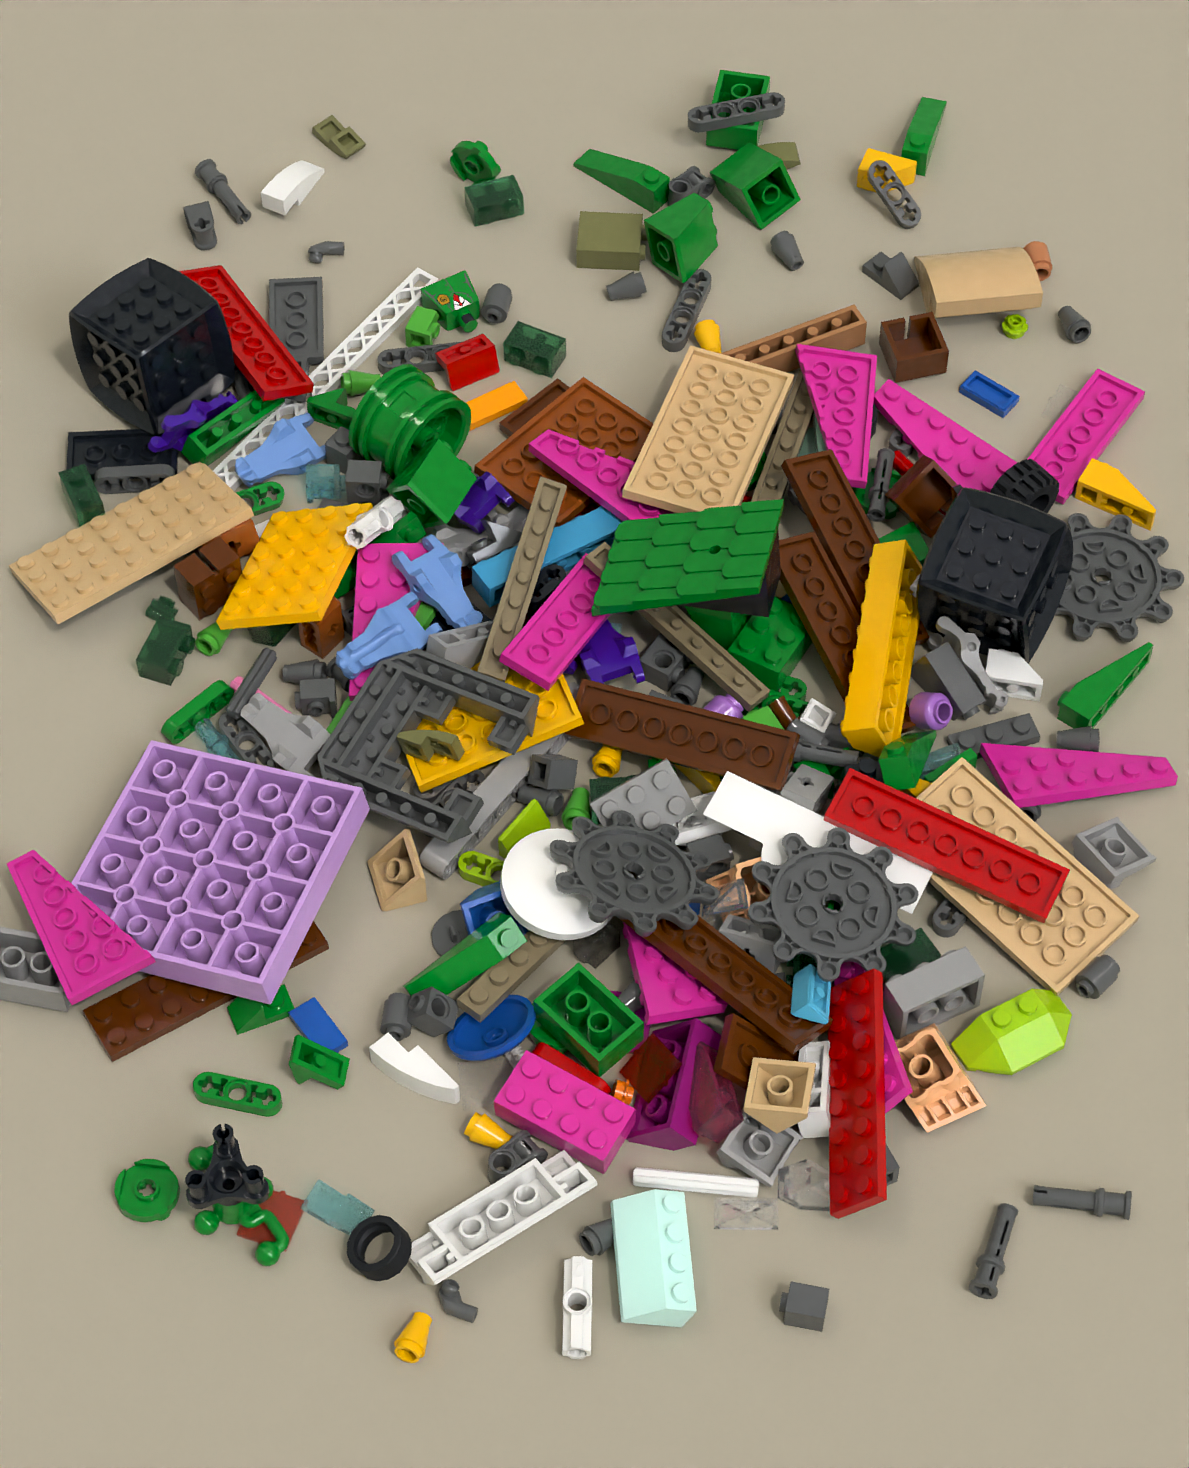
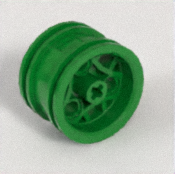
[348,364,472,480]

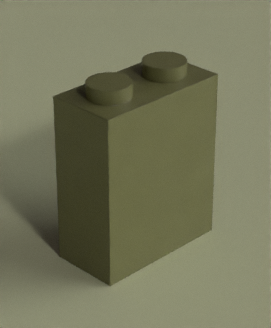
[576,211,647,271]

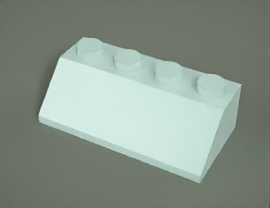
[610,1189,697,1328]

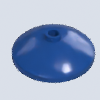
[447,995,536,1061]

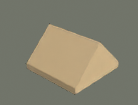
[367,828,427,911]
[744,1057,816,1134]

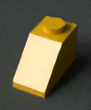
[857,148,917,193]

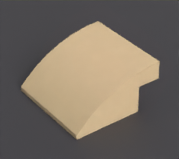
[914,247,1043,318]

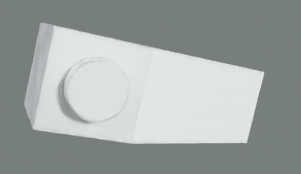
[798,1041,831,1139]

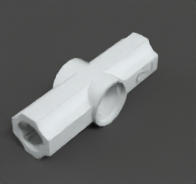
[344,496,404,549]
[562,1256,592,1359]

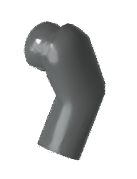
[308,241,345,263]
[439,1279,478,1323]

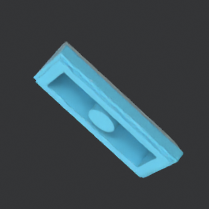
[791,964,831,1024]

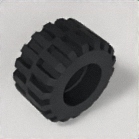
[990,459,1060,513]

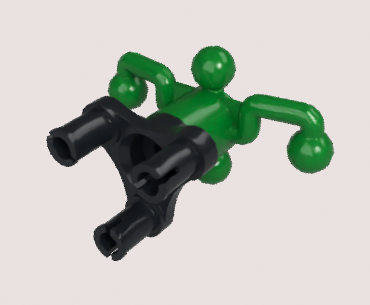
[185,1124,289,1267]

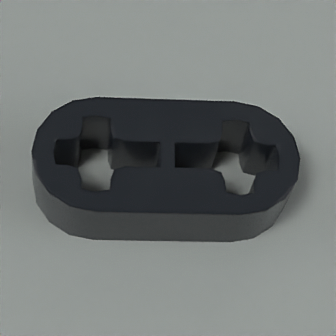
[528,564,566,611]

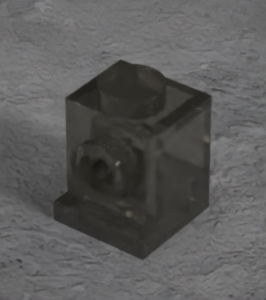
[573,922,620,969]

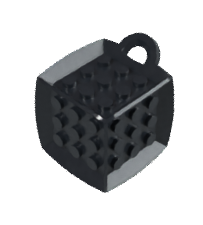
[69,258,235,435]
[916,484,1073,664]

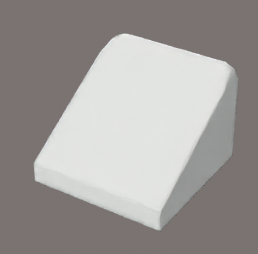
[799,698,836,733]

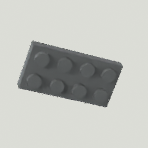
[269,277,324,364]

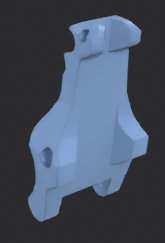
[235,413,327,488]
[392,534,483,629]
[335,592,443,680]

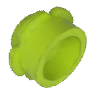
[1002,314,1028,339]

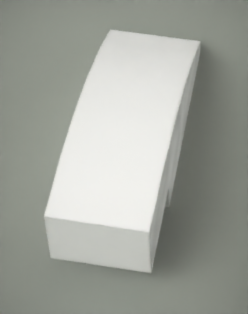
[261,160,325,215]
[369,1033,460,1104]

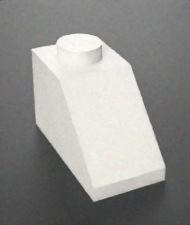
[986,649,1043,702]

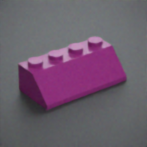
[626,1018,721,1151]

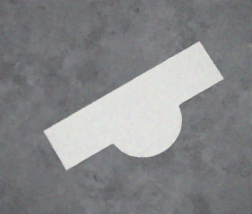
[703,771,933,914]

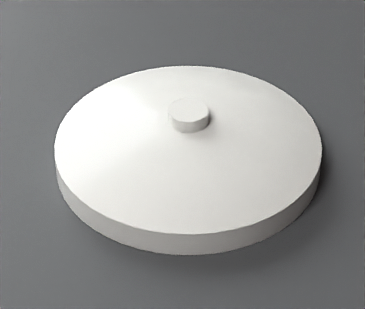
[500,828,613,940]

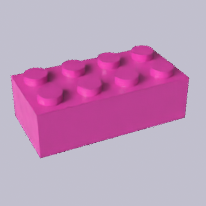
[494,1050,636,1174]

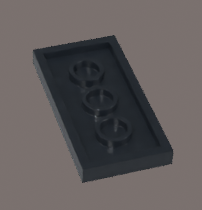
[66,429,179,482]

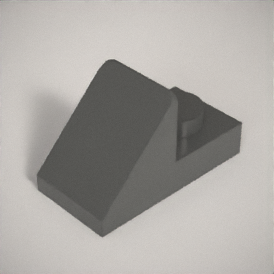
[862,252,919,300]
[465,519,522,564]

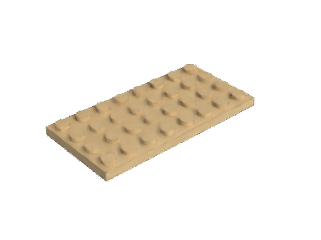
[622,345,794,513]
[9,462,254,624]
[916,757,1139,996]

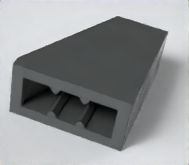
[910,641,986,721]

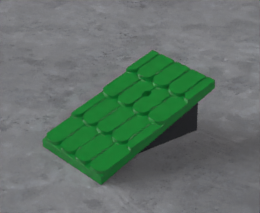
[591,499,784,617]

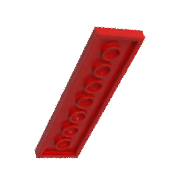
[179,265,314,401]
[823,768,1070,923]
[828,968,887,1219]

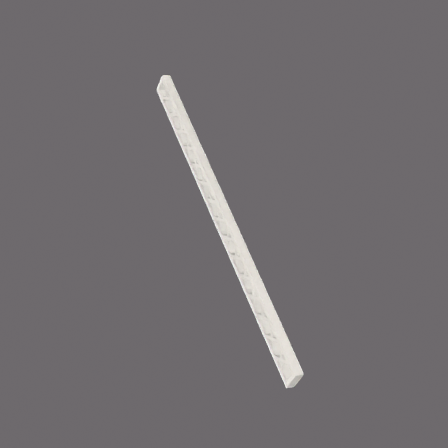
[213,267,439,491]

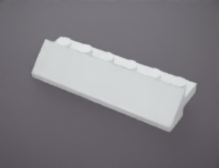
[409,1150,598,1285]

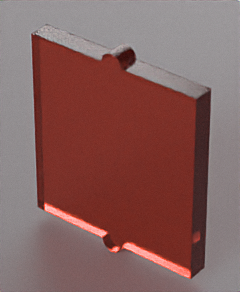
[619,1033,682,1103]
[237,1190,307,1252]

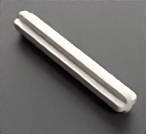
[633,1167,759,1197]

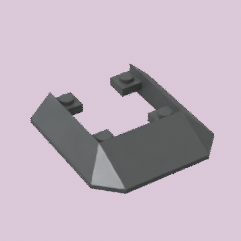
[317,648,540,843]

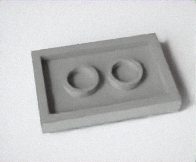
[589,758,697,831]

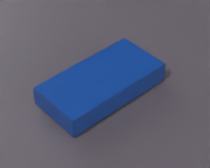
[959,370,1020,418]
[288,997,348,1053]

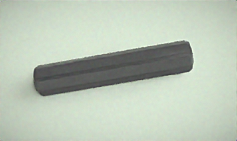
[226,648,277,719]

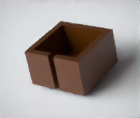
[879,312,949,383]
[885,455,957,538]
[173,537,242,621]

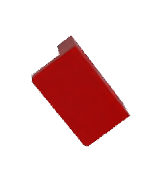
[435,334,500,391]

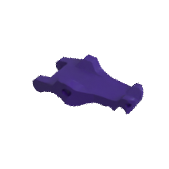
[148,390,238,453]
[453,471,515,534]
[579,619,645,684]

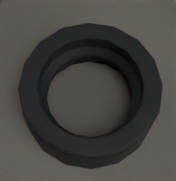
[347,1215,412,1281]

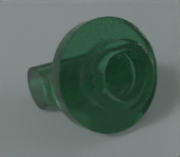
[145,595,179,628]

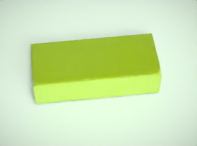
[498,799,551,859]

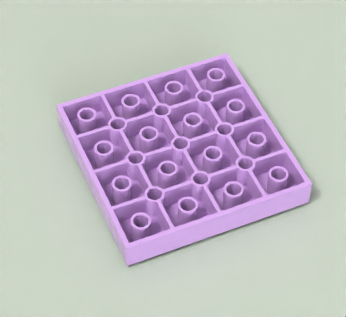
[72,740,370,1005]

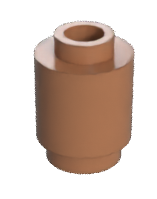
[1023,241,1052,281]

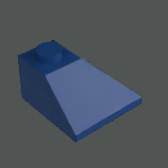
[460,881,529,935]

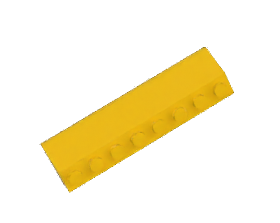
[840,539,922,757]

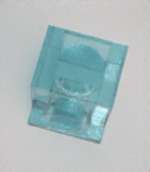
[306,464,346,503]

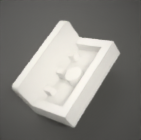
[673,792,731,846]

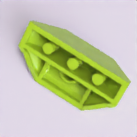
[950,988,1072,1075]

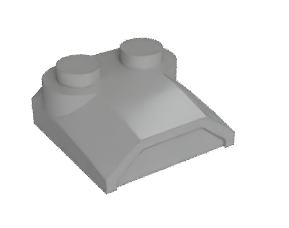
[1072,817,1156,888]
[716,1109,803,1188]

